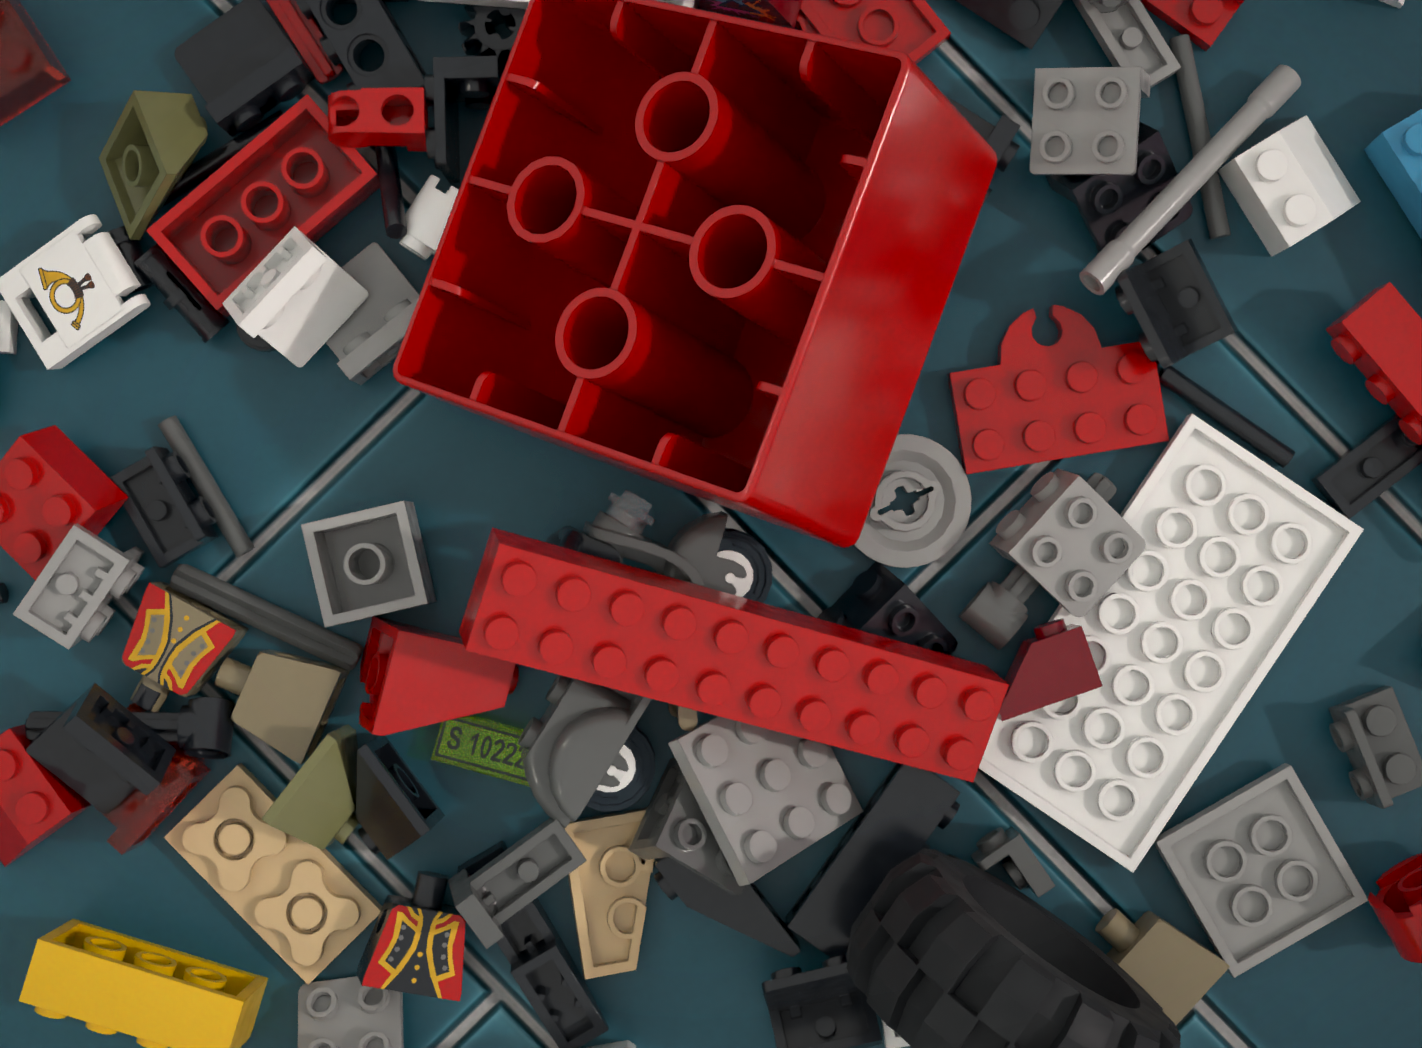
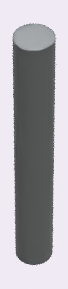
[158,415,255,558]

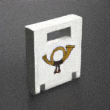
[0,214,151,370]

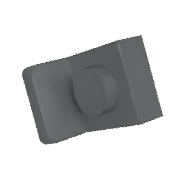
[971,827,1055,898]

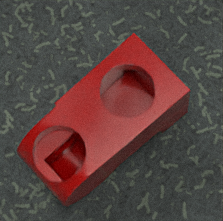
[328,87,429,152]

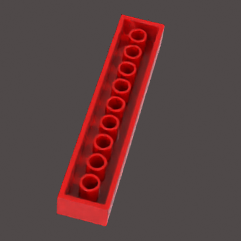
[459,527,1009,782]

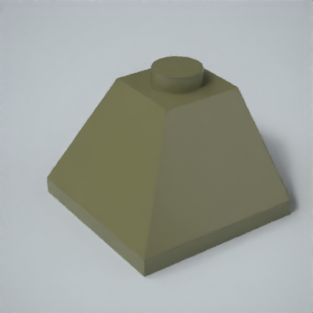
[99,90,208,240]
[262,724,360,850]

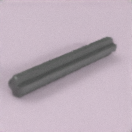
[170,564,363,671]

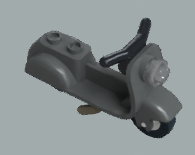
[517,489,772,829]

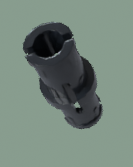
[134,244,230,343]

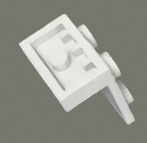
[222,226,369,367]

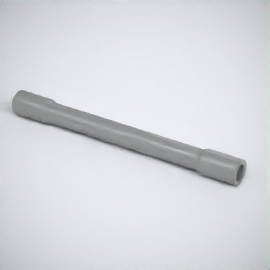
[1079,65,1301,295]

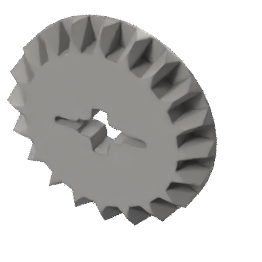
[854,434,972,568]

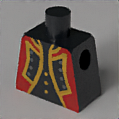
[356,871,466,1001]

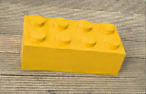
[19,919,268,1048]

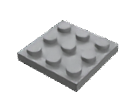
[668,716,863,886]
[1154,763,1368,978]

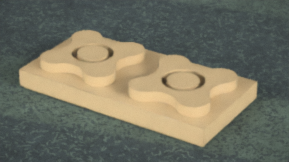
[164,763,382,984]

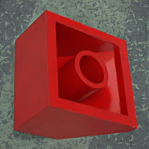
[0,724,91,867]

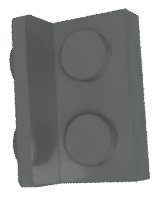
[1329,685,1422,809]

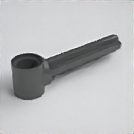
[959,472,1117,650]

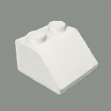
[1218,115,1361,257]

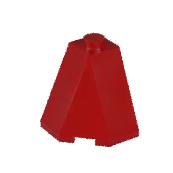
[359,616,519,736]

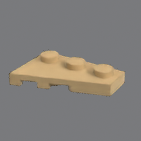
[565,807,655,979]

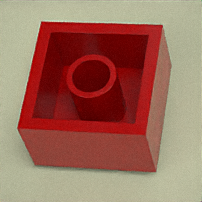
[0,425,129,581]

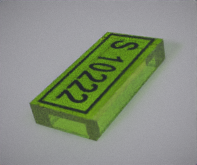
[431,715,530,787]

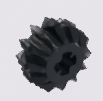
[458,4,526,70]

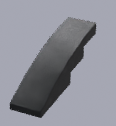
[457,841,609,1048]

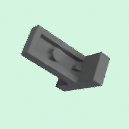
[448,818,587,949]

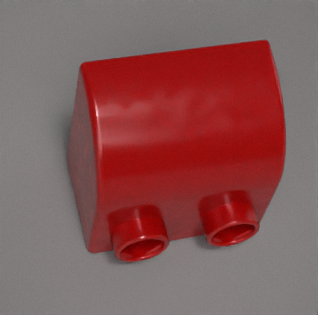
[393,0,998,548]

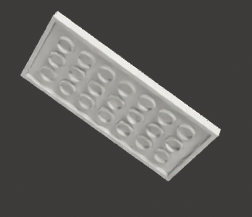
[979,414,1364,873]

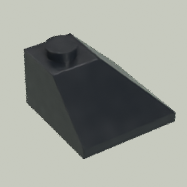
[356,736,445,860]

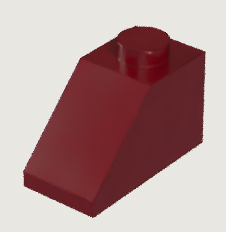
[997,618,1103,721]

